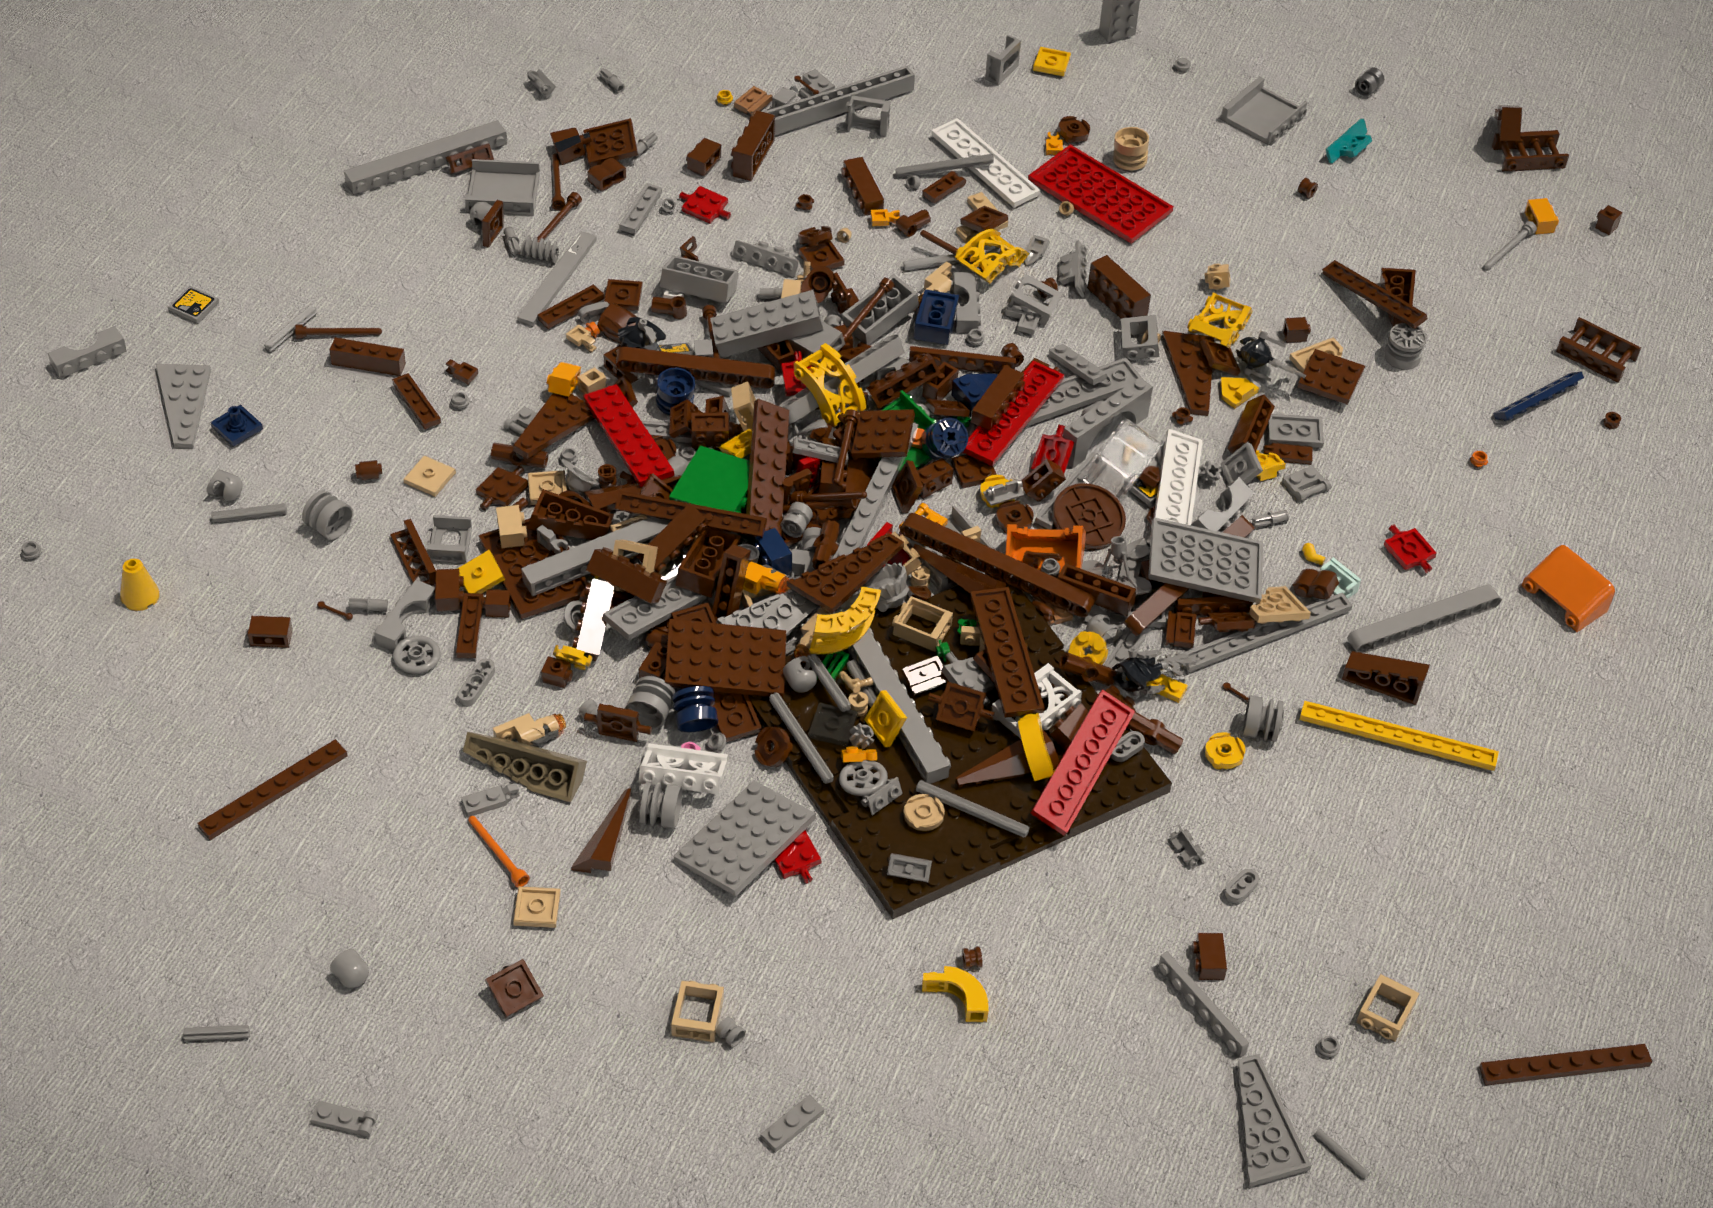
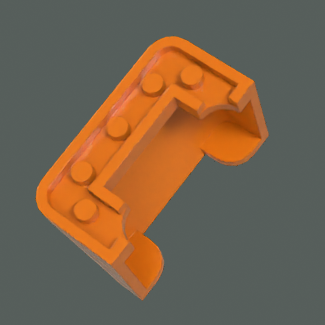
[1006,524,1086,574]
[1521,545,1615,632]

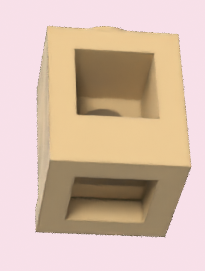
[577,367,606,395]

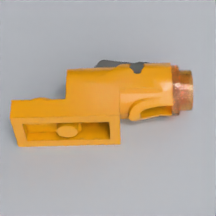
[743,562,791,595]

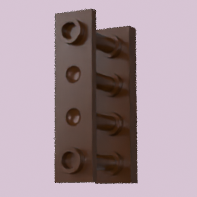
[1492,130,1569,172]
[1556,317,1641,383]

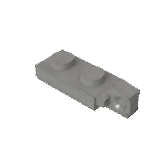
[461,783,520,817]

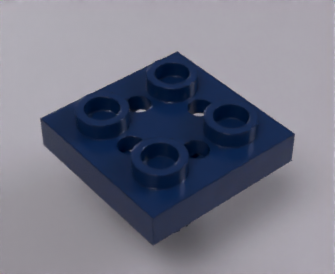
[210,404,263,447]

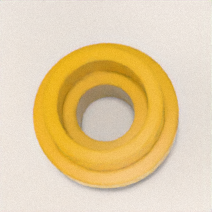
[717,90,733,105]

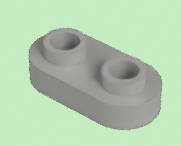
[1110,731,1145,762]
[1225,869,1259,903]

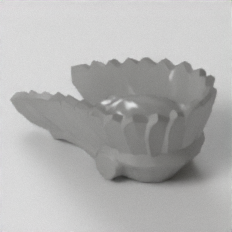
[839,563,909,612]

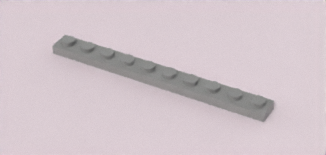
[1182,593,1353,672]

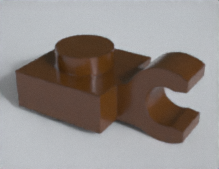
[446,359,478,384]

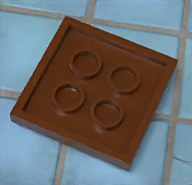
[583,118,639,167]
[1297,349,1365,405]
[851,409,915,458]

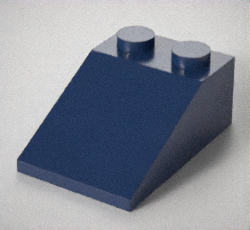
[914,289,959,345]
[951,374,998,417]

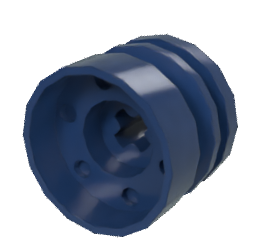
[656,368,695,415]
[921,418,968,460]
[672,686,718,733]

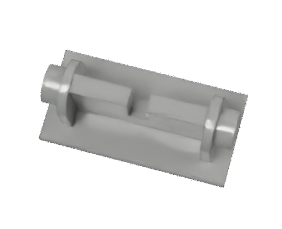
[527,69,556,100]
[983,479,1024,505]
[861,777,903,815]
[1170,825,1205,868]

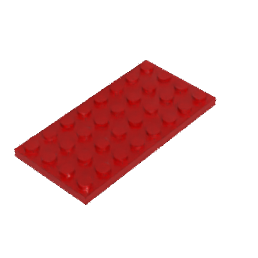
[1028,144,1174,244]

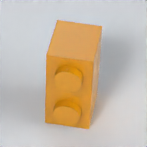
[1525,198,1559,235]
[546,362,581,397]

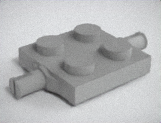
[941,652,995,706]

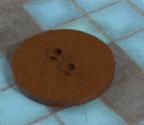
[1052,483,1126,550]

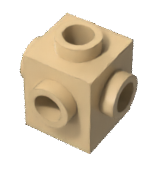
[1205,264,1231,290]

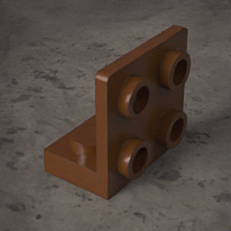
[831,272,859,314]
[669,399,703,438]
[691,412,729,452]

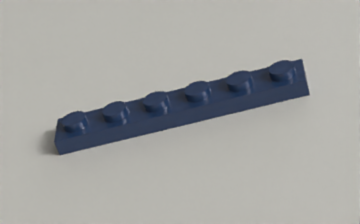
[1493,371,1584,421]

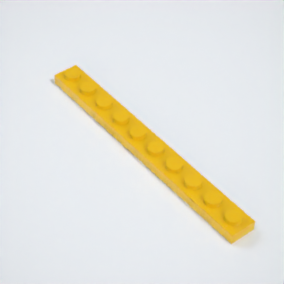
[1299,700,1499,771]

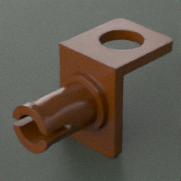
[680,236,699,261]

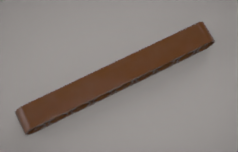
[616,347,775,388]

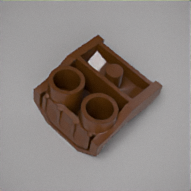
[597,303,637,344]

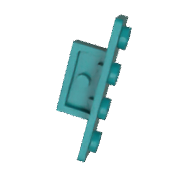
[1326,118,1372,163]

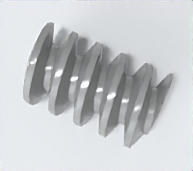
[520,235,559,263]

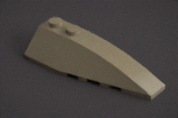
[463,732,587,802]

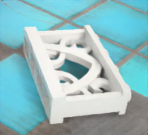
[991,663,1082,739]
[639,743,728,794]

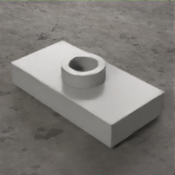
[887,853,932,882]

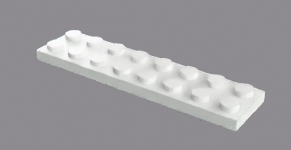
[931,118,1040,207]
[1154,429,1203,525]

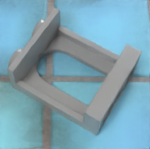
[985,34,1021,86]
[845,96,891,137]
[1008,274,1062,326]
[1121,315,1160,360]
[427,515,472,564]

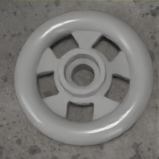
[393,635,441,674]
[839,760,888,796]

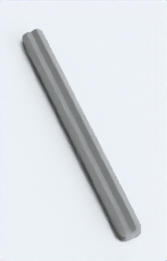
[895,154,994,178]
[903,248,1001,271]
[769,693,834,784]
[916,780,1029,837]

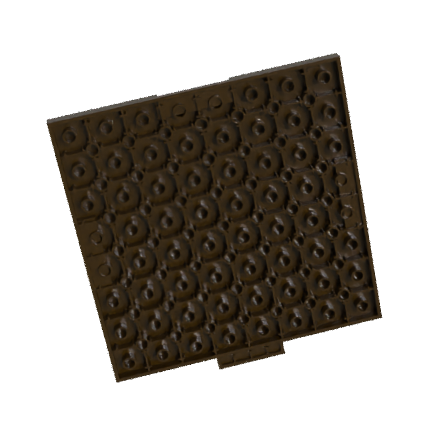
[748,574,1172,920]

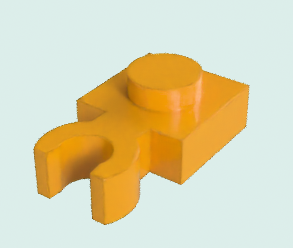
[1045,132,1063,155]
[870,209,900,226]
[841,746,877,762]

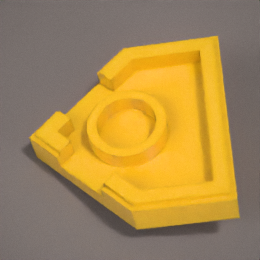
[1220,377,1259,409]
[1255,450,1286,481]

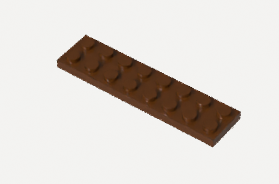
[746,399,789,537]
[970,587,1045,718]
[671,603,762,742]

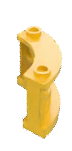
[955,229,1030,284]
[1187,293,1253,348]
[794,343,866,427]
[809,587,881,654]

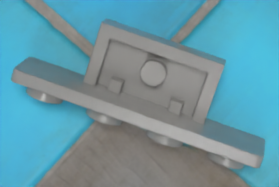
[732,240,799,277]
[1059,240,1087,298]

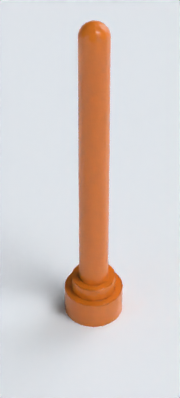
[468,816,530,888]

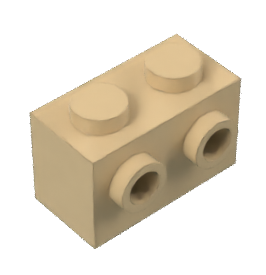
[496,505,527,548]

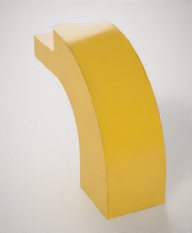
[1018,713,1054,781]
[922,966,989,1022]

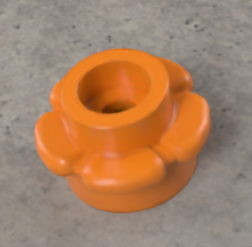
[585,321,600,338]
[1470,451,1488,467]

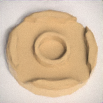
[903,794,945,831]

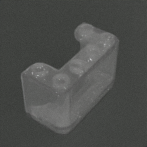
[1082,419,1163,503]

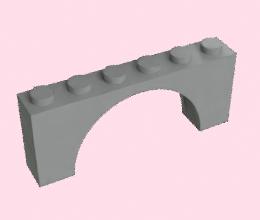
[1063,377,1153,468]

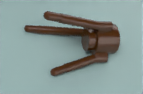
[1023,551,1062,571]

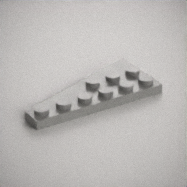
[156,364,211,449]
[716,589,820,636]
[1238,1054,1312,1187]

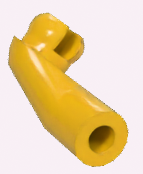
[1302,543,1325,566]

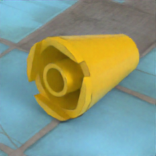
[120,558,159,611]

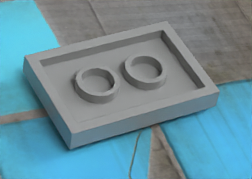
[1268,414,1324,448]

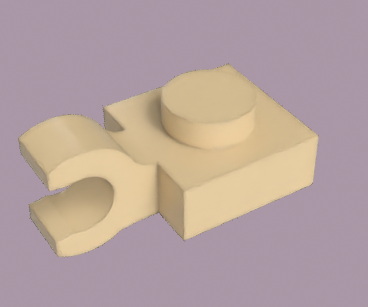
[566,324,597,352]

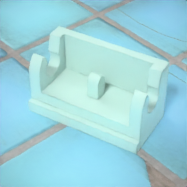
[1320,557,1361,599]

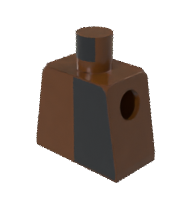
[550,127,592,165]

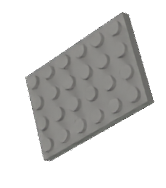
[1148,517,1263,604]
[673,780,816,896]

